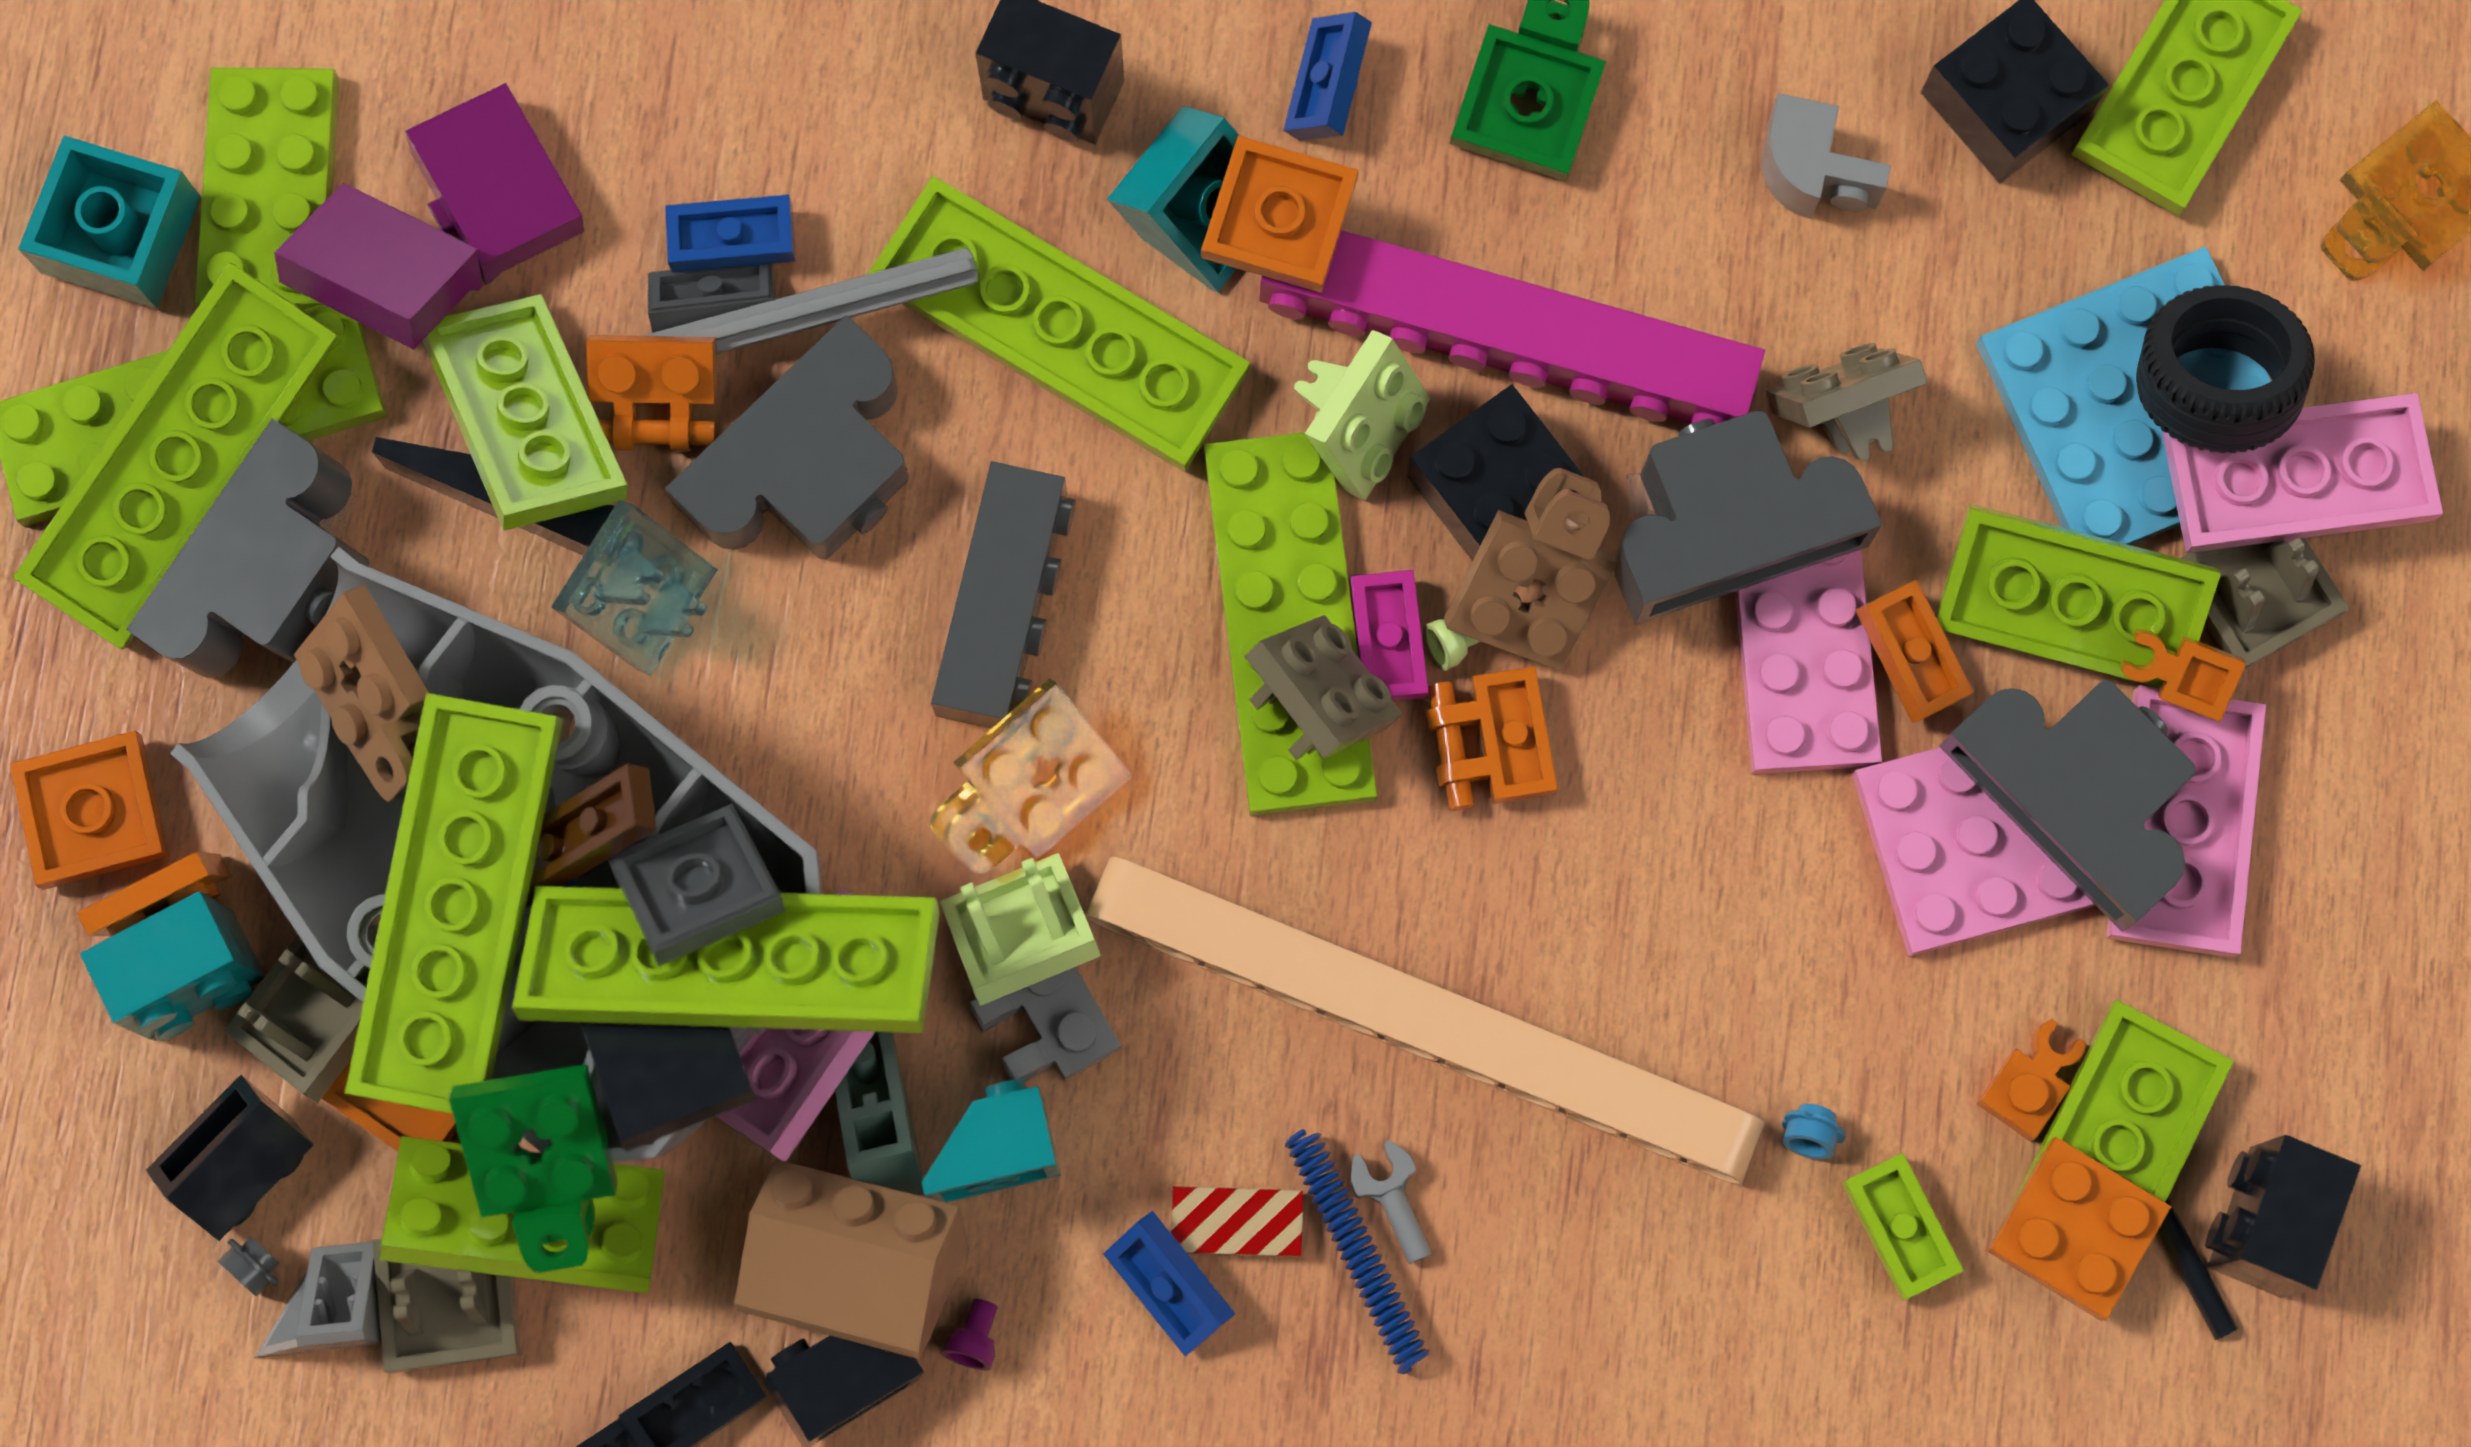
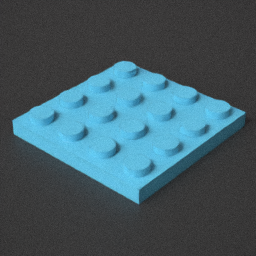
[1976,246,2271,545]

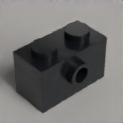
[146,1075,314,1241]
[764,1335,924,1447]

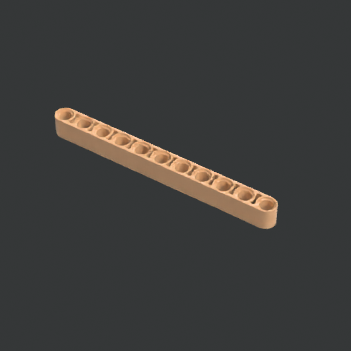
[1085,857,1765,1185]

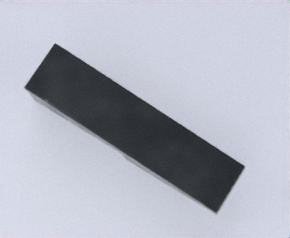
[372,437,628,570]
[576,1342,766,1447]

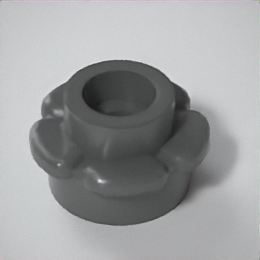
[218,1237,279,1297]

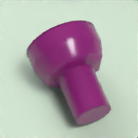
[941,1298,998,1371]

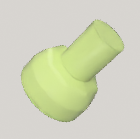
[1423,619,1481,671]

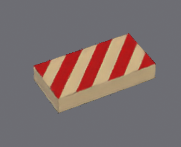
[1171,1186,1303,1258]

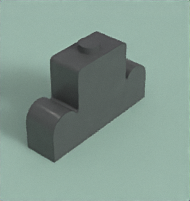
[665,315,909,560]
[1614,411,1882,625]
[126,418,369,678]
[1939,680,2196,932]

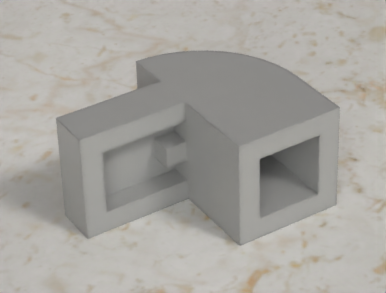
[1761,93,1891,219]

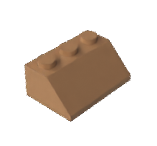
[734,1160,969,1359]

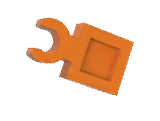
[2120,629,2246,722]
[1976,1019,2086,1141]

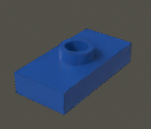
[1283,12,1372,141]
[665,194,796,272]
[1103,1211,1235,1356]

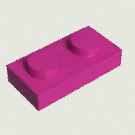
[1350,570,1429,702]

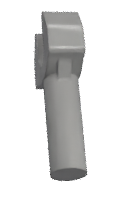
[1350,1140,1433,1264]

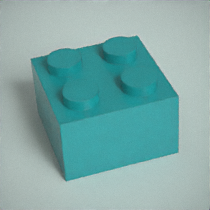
[18,135,201,309]
[79,891,265,1041]

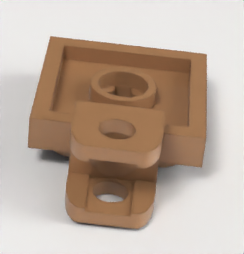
[1444,468,1617,671]
[294,585,429,802]

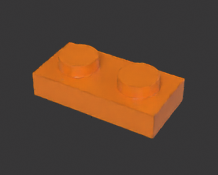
[1855,579,1974,723]

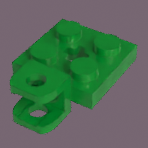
[1450,0,1606,181]
[449,1064,618,1273]

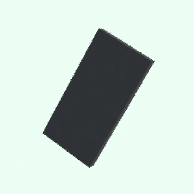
[580,887,756,1151]

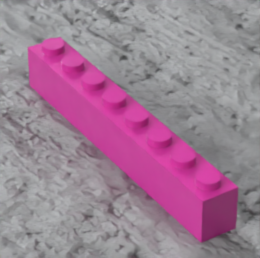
[1260,230,1765,424]

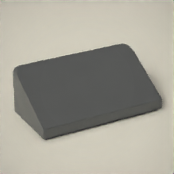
[648,264,776,333]

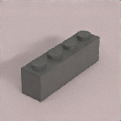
[931,461,1076,733]

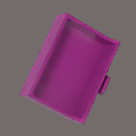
[405,83,585,285]
[274,183,482,350]

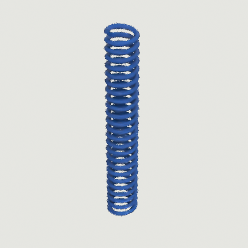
[1284,1129,1429,1374]

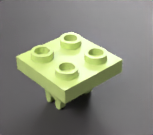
[1294,330,1431,501]
[939,853,1101,1006]

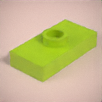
[1841,1152,1964,1301]

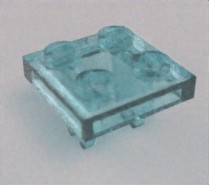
[551,499,718,676]

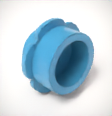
[1782,1104,1846,1160]

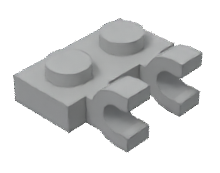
[970,967,1121,1083]

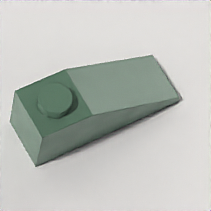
[835,1032,924,1195]

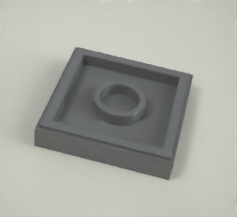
[608,804,786,966]

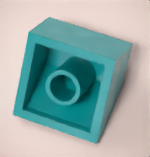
[1107,106,1239,292]
[922,1079,1061,1203]

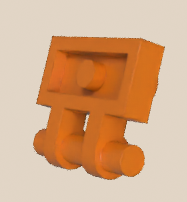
[586,335,718,452]
[1426,666,1558,811]

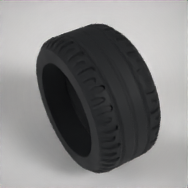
[2136,285,2315,453]

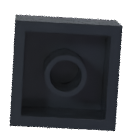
[975,0,1124,144]
[1920,0,2109,184]
[1407,384,1585,561]
[2205,1134,2361,1298]

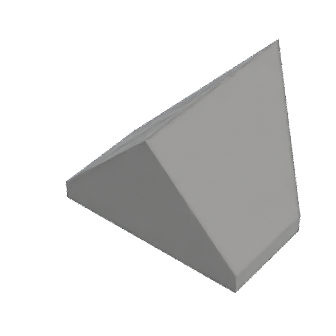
[255,1241,382,1358]

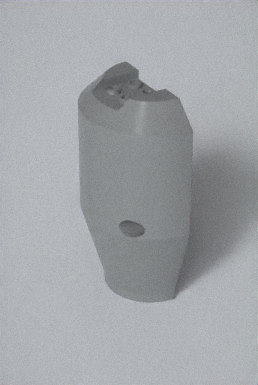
[170,546,824,1162]

